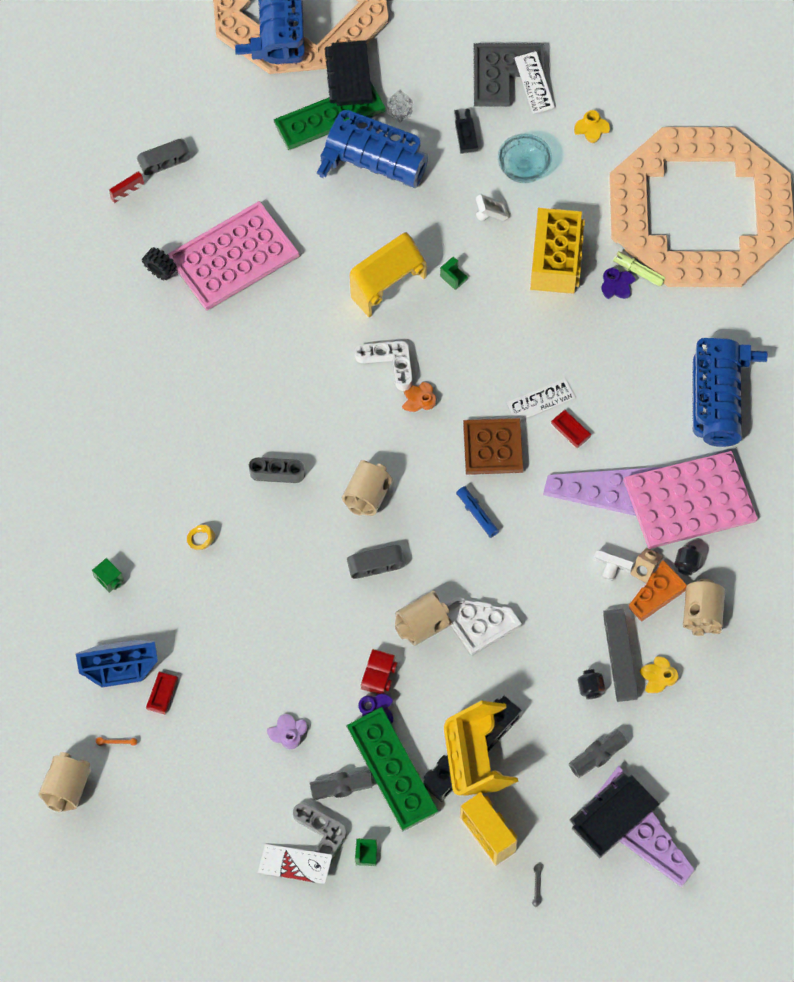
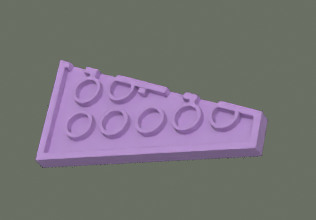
[543,467,664,516]
[583,766,694,888]

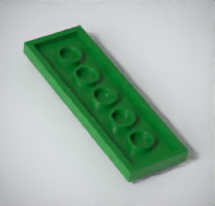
[274,82,386,150]
[346,707,438,832]

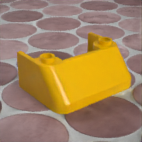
[349,232,427,317]
[444,700,518,796]

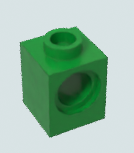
[92,558,124,593]

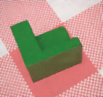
[440,256,468,290]
[355,838,377,866]

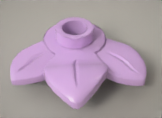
[267,714,307,749]

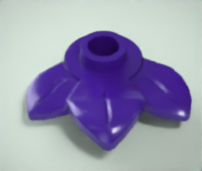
[601,268,636,299]
[358,694,393,724]

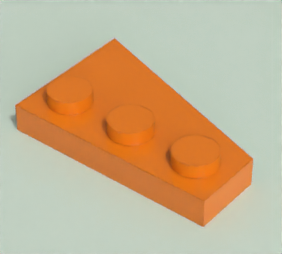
[629,560,687,622]

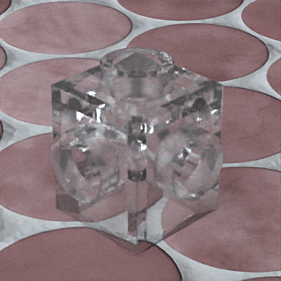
[387,90,413,122]

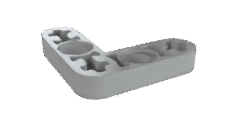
[293,803,346,863]

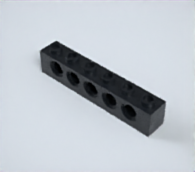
[423,695,522,802]

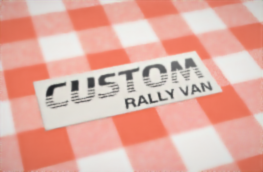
[515,51,555,114]
[506,378,576,421]

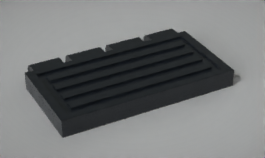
[324,40,372,106]
[569,772,660,859]

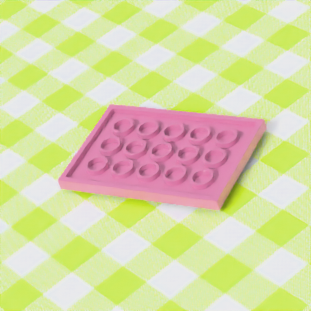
[168,201,299,311]
[623,451,758,549]

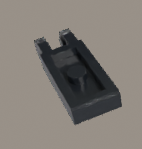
[454,108,478,154]

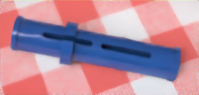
[456,486,499,538]

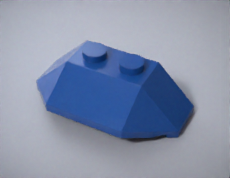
[76,640,158,688]

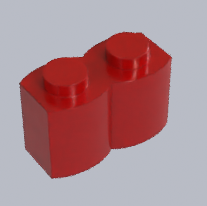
[361,649,398,694]

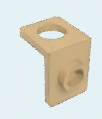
[630,548,663,583]

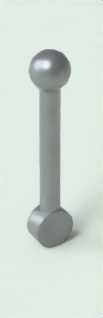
[532,865,542,907]

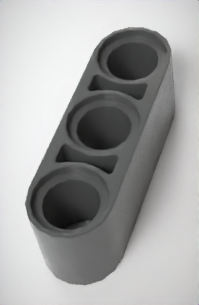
[137,139,192,175]
[249,457,305,483]
[346,545,406,579]

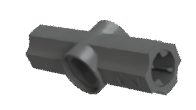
[569,730,628,778]
[309,769,373,801]

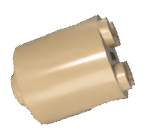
[342,460,393,516]
[683,579,725,636]
[395,591,452,646]
[39,752,91,812]

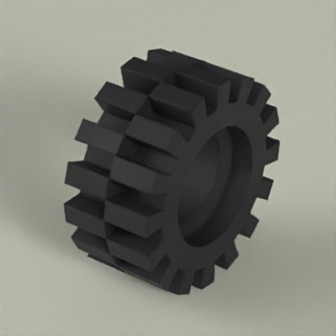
[142,247,177,281]

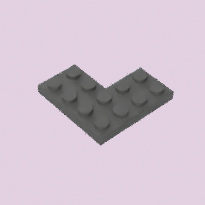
[474,43,545,107]

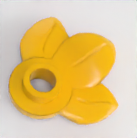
[574,110,610,143]
[639,656,679,693]

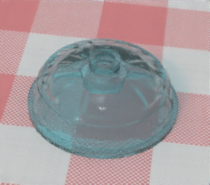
[498,134,552,183]

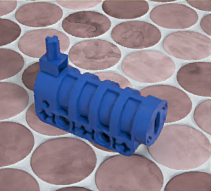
[235,0,305,64]
[317,110,428,188]
[692,338,768,447]

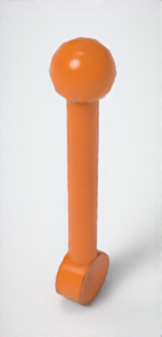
[96,737,138,746]

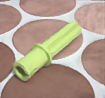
[613,251,665,287]

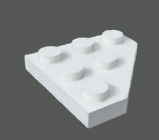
[445,597,521,656]

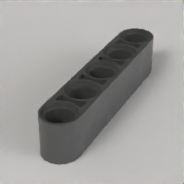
[603,608,638,702]

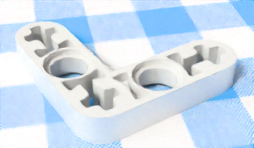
[354,341,412,391]

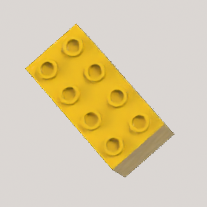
[530,208,585,294]

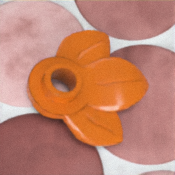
[402,382,436,412]

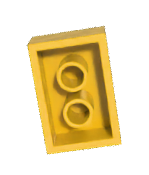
[460,792,518,866]

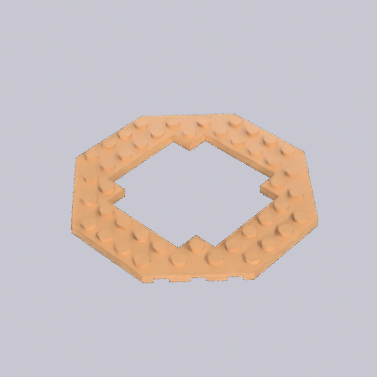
[213,0,389,74]
[609,127,794,287]

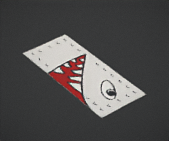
[258,844,332,884]

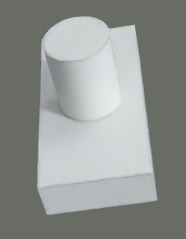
[476,194,509,221]
[594,550,633,580]

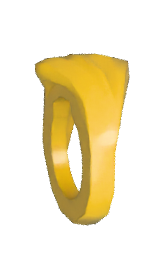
[187,525,215,550]

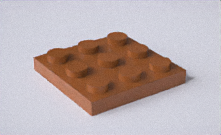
[463,418,523,475]

